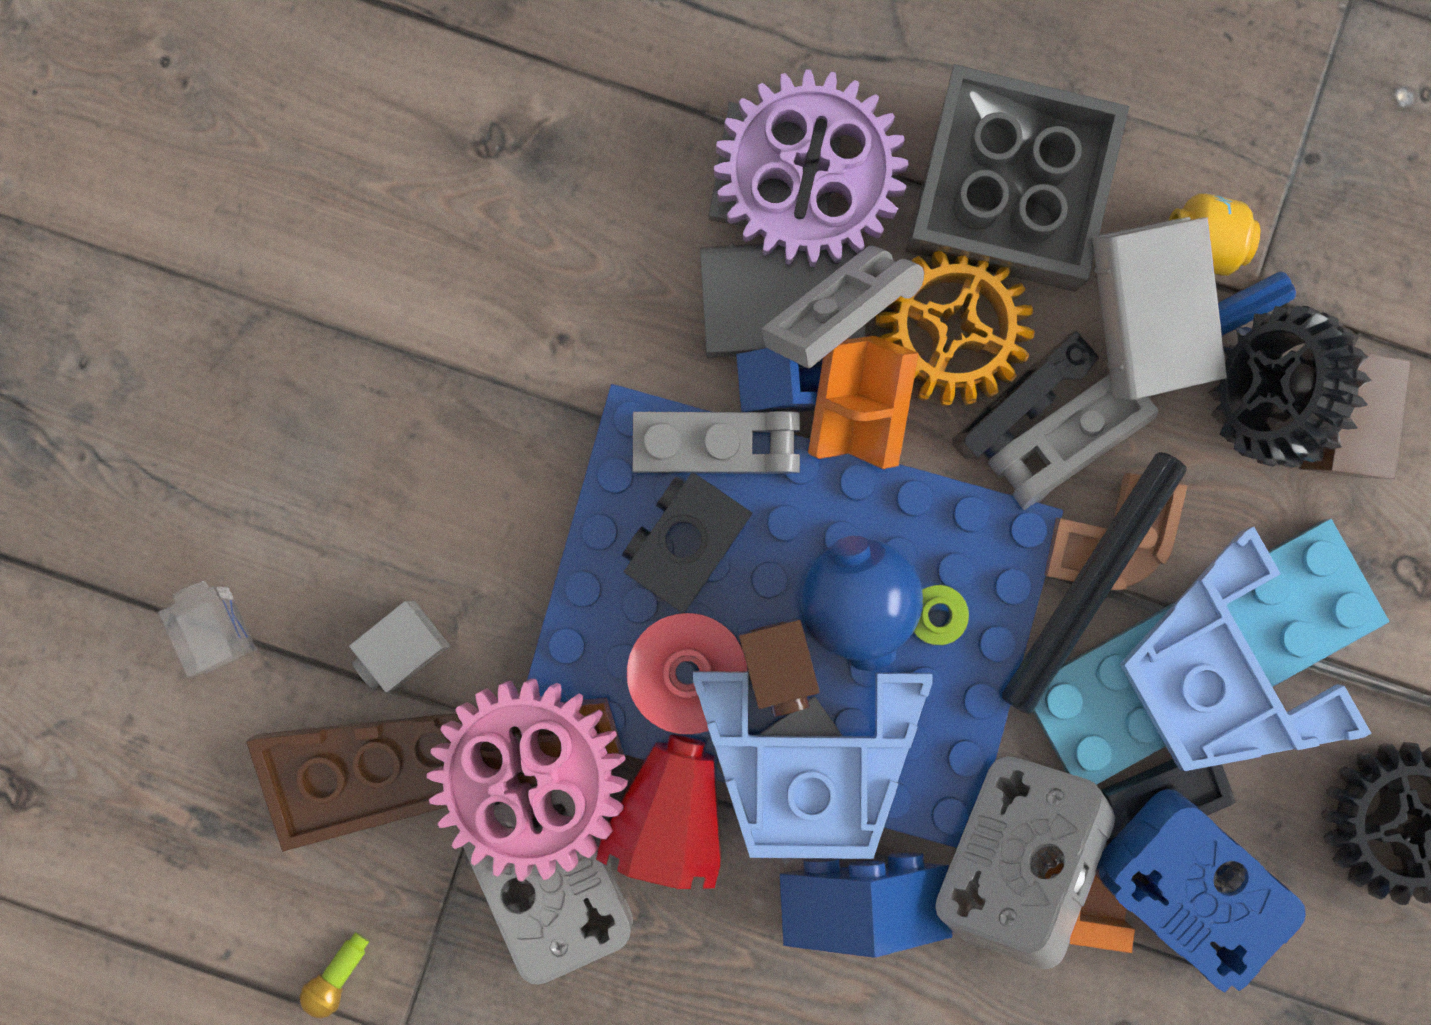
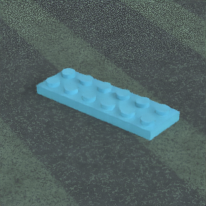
[1033,519,1390,785]

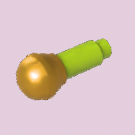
[299,932,369,1019]

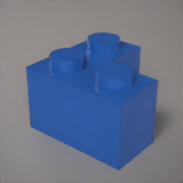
[780,852,953,958]

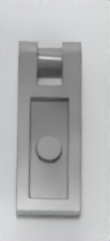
[761,245,924,369]
[988,374,1159,510]
[633,411,800,474]

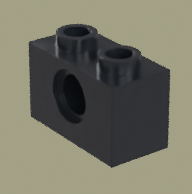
[622,472,753,614]

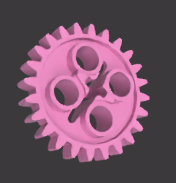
[427,679,628,881]

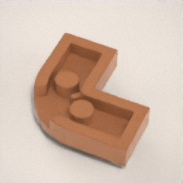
[1044,472,1187,590]

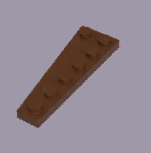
[246,697,624,852]

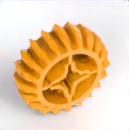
[874,251,1035,407]

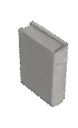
[1092,217,1227,400]

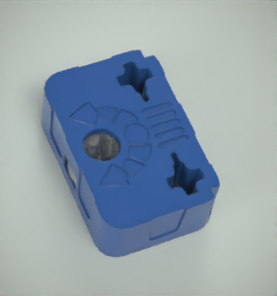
[1095,789,1306,992]

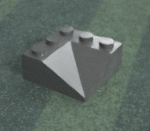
[905,64,1130,292]

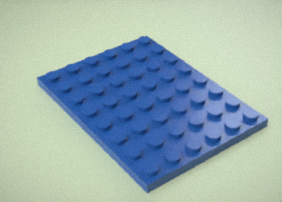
[527,384,1064,848]

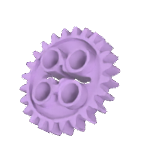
[714,69,908,267]

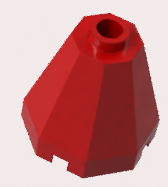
[596,735,722,889]

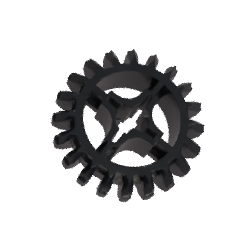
[1208,305,1372,468]
[1321,742,1431,905]

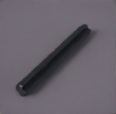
[1002,452,1187,714]

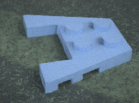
[1120,527,1371,771]
[693,671,932,859]

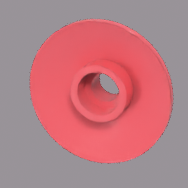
[627,613,748,734]

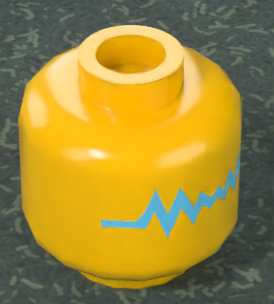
[1168,193,1261,276]

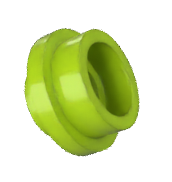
[914,585,969,645]

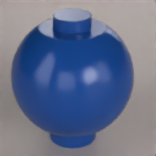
[800,536,923,671]

